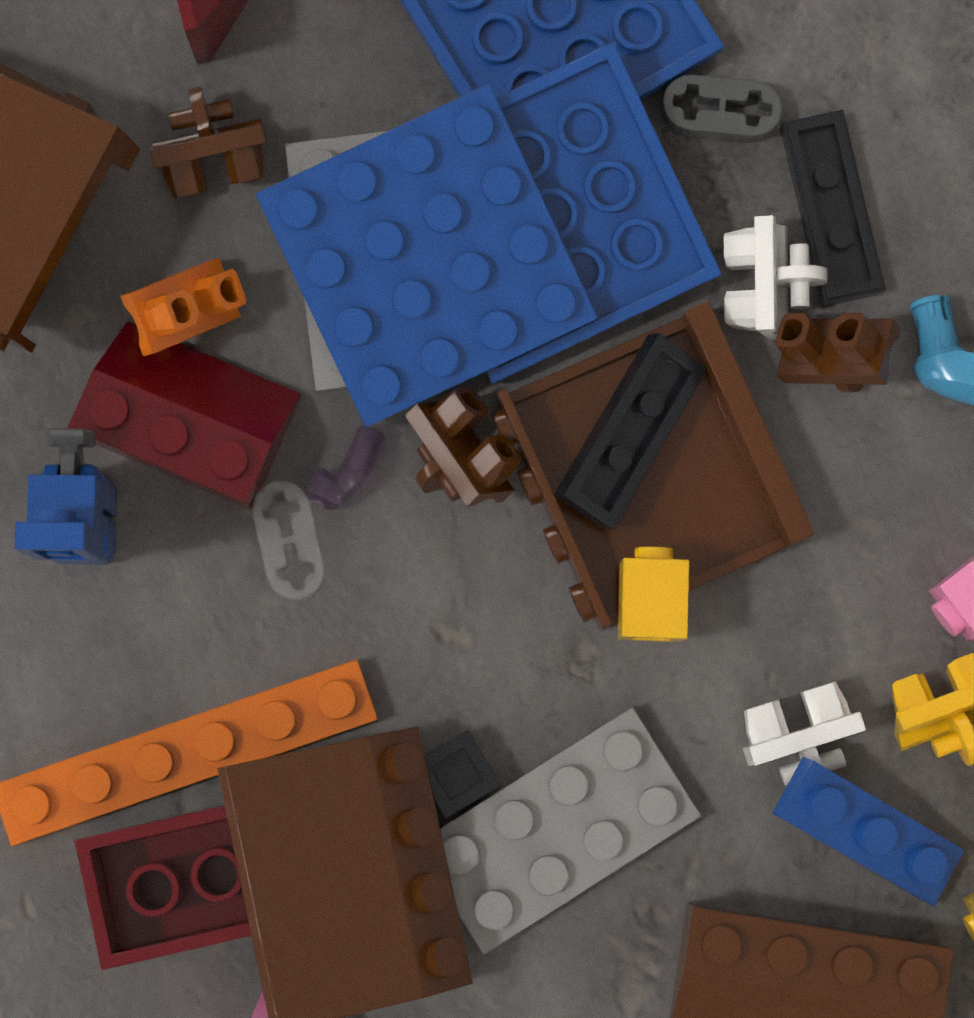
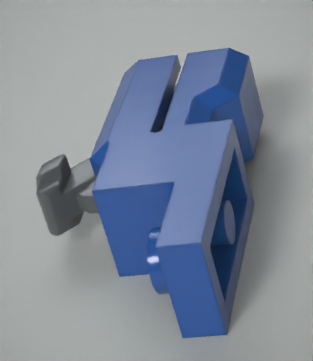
[14,428,117,565]

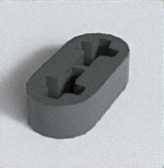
[661,75,782,143]

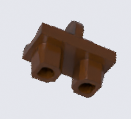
[150,87,266,198]
[775,313,901,393]
[405,388,522,507]

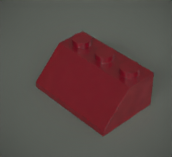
[68,321,302,510]

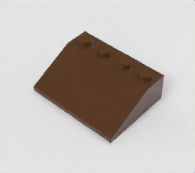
[217,726,473,1018]

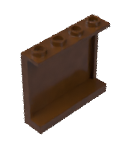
[0,74,140,353]
[491,300,815,631]

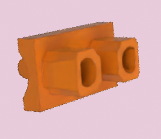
[120,257,246,356]

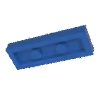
[772,757,965,907]

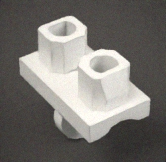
[724,215,827,340]
[742,681,866,786]

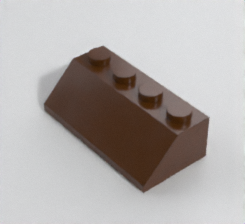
[670,903,954,1018]

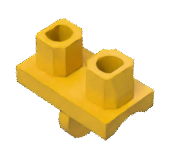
[891,652,974,767]

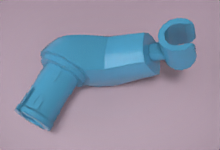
[910,295,974,406]

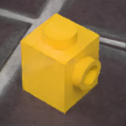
[618,547,689,642]

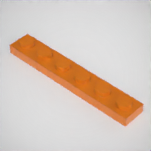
[0,659,378,846]

